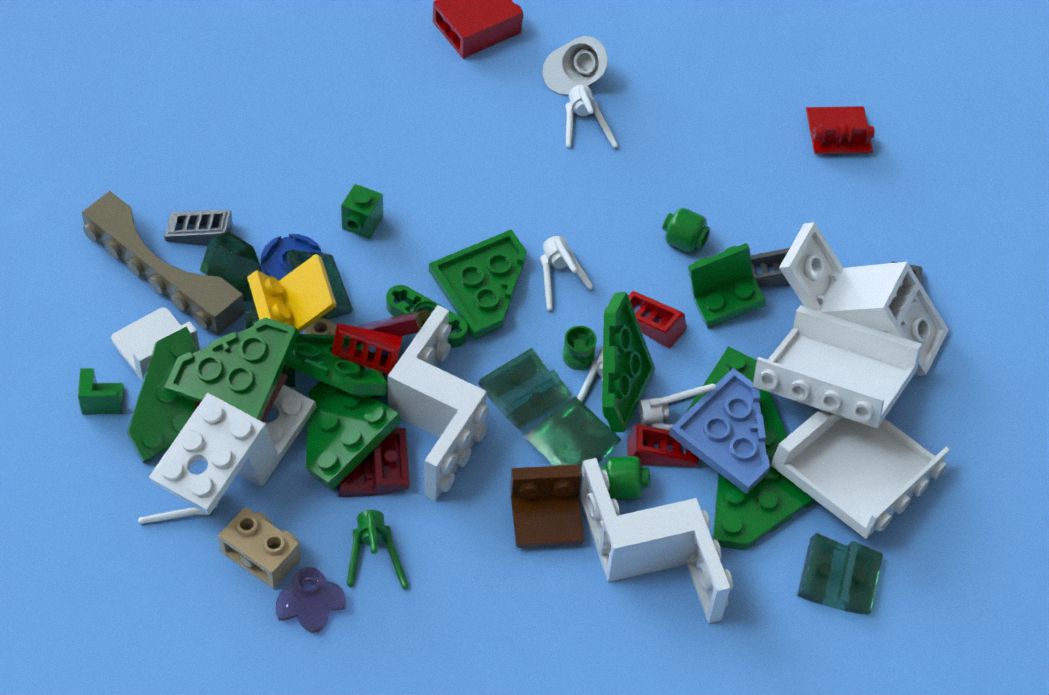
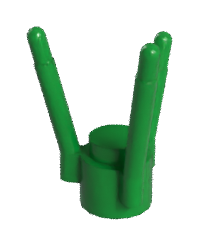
[347,510,408,590]

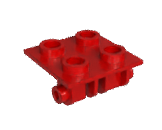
[806,106,875,154]

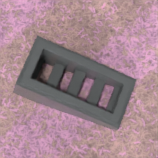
[164,210,233,248]
[751,248,790,287]

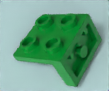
[688,243,766,329]

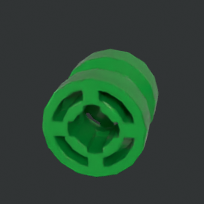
[562,326,597,370]

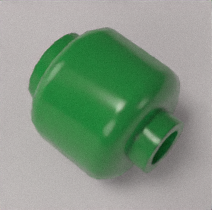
[662,208,711,253]
[601,456,650,500]

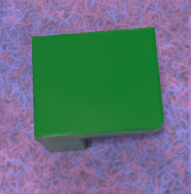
[78,368,124,415]

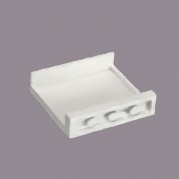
[753,305,922,429]
[770,409,950,539]

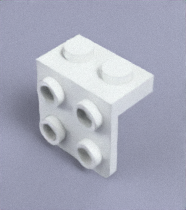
[111,307,200,382]

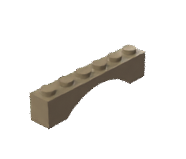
[81,191,245,336]

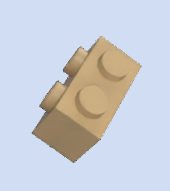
[218,506,300,589]

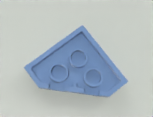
[669,368,770,494]

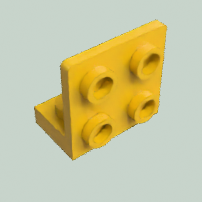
[247,254,336,333]

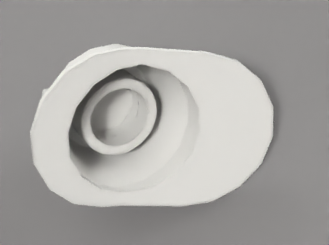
[542,36,608,95]

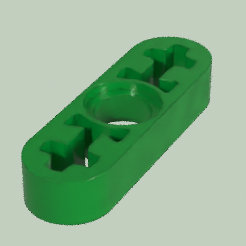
[386,285,468,348]

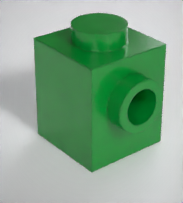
[341,184,383,239]

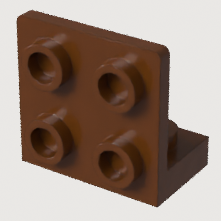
[510,464,584,548]

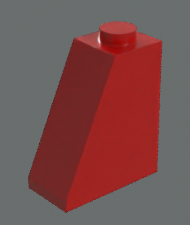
[433,0,524,58]

